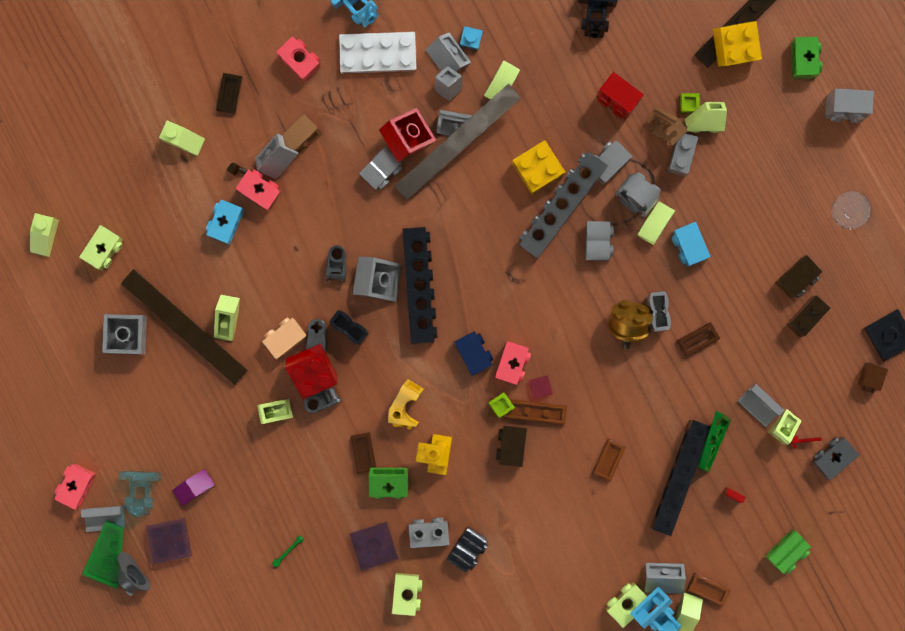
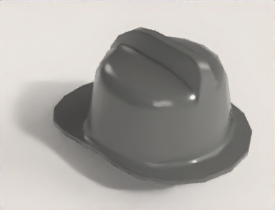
[117,552,150,596]

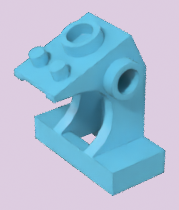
[330,0,379,28]
[630,587,682,631]

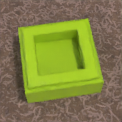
[680,93,700,113]
[488,392,515,418]

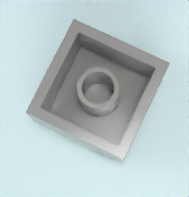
[825,89,874,123]
[102,314,147,355]

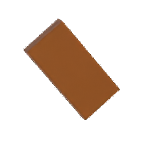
[593,438,626,482]
[687,573,731,607]

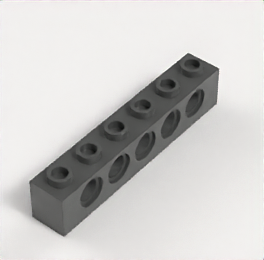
[519,152,608,258]

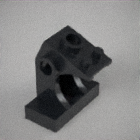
[578,0,618,38]

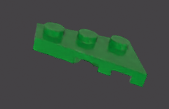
[698,411,731,472]
[82,520,124,589]

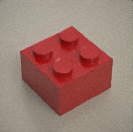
[596,71,644,119]
[379,108,436,162]
[285,343,338,400]

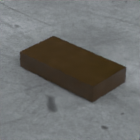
[216,73,243,114]

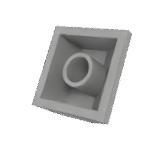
[353,257,402,302]

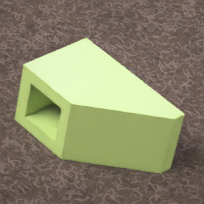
[684,102,727,133]

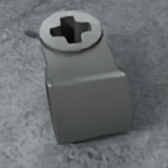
[326,245,347,282]
[306,319,327,352]
[304,386,342,414]

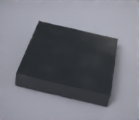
[864,309,905,361]

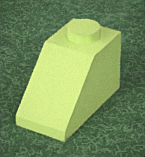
[159,121,205,156]
[30,213,59,257]
[214,295,240,341]

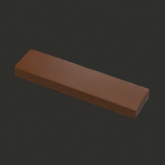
[488,397,567,425]

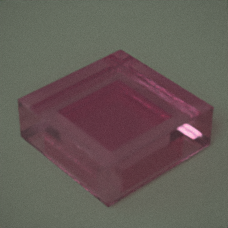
[529,375,553,399]

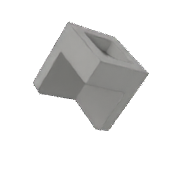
[435,66,462,101]

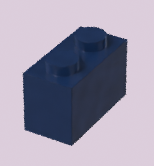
[454,331,494,376]

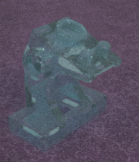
[119,471,162,517]

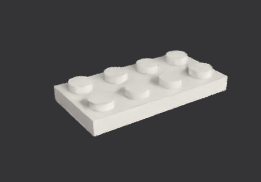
[339,32,417,74]

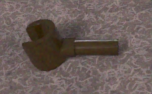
[227,163,252,176]

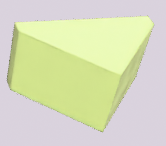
[257,399,293,424]
[768,409,801,445]
[675,592,703,631]

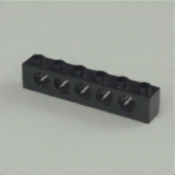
[403,227,438,344]
[650,420,711,536]

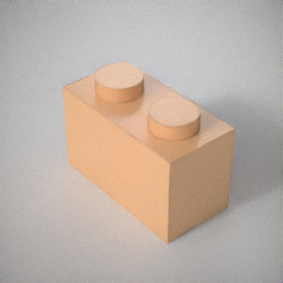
[262,317,308,360]

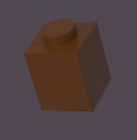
[858,363,888,393]

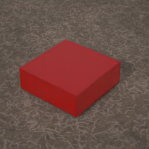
[723,487,746,503]

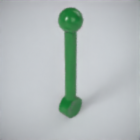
[273,536,304,567]

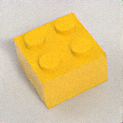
[713,21,762,67]
[512,140,565,195]

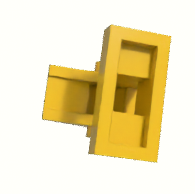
[388,379,424,429]
[416,434,452,475]

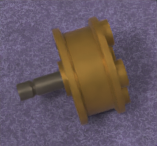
[608,300,653,349]

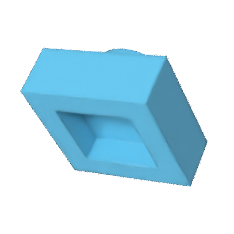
[460,26,483,50]

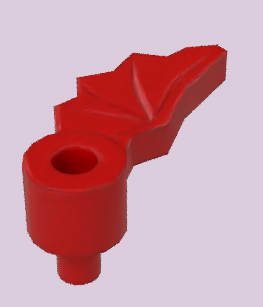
[790,436,822,449]

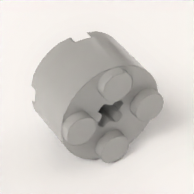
[615,172,661,217]

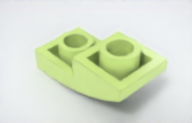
[484,60,520,99]
[637,201,675,245]

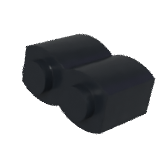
[329,310,369,345]
[447,526,488,572]

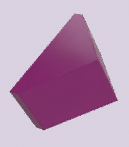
[172,469,215,506]

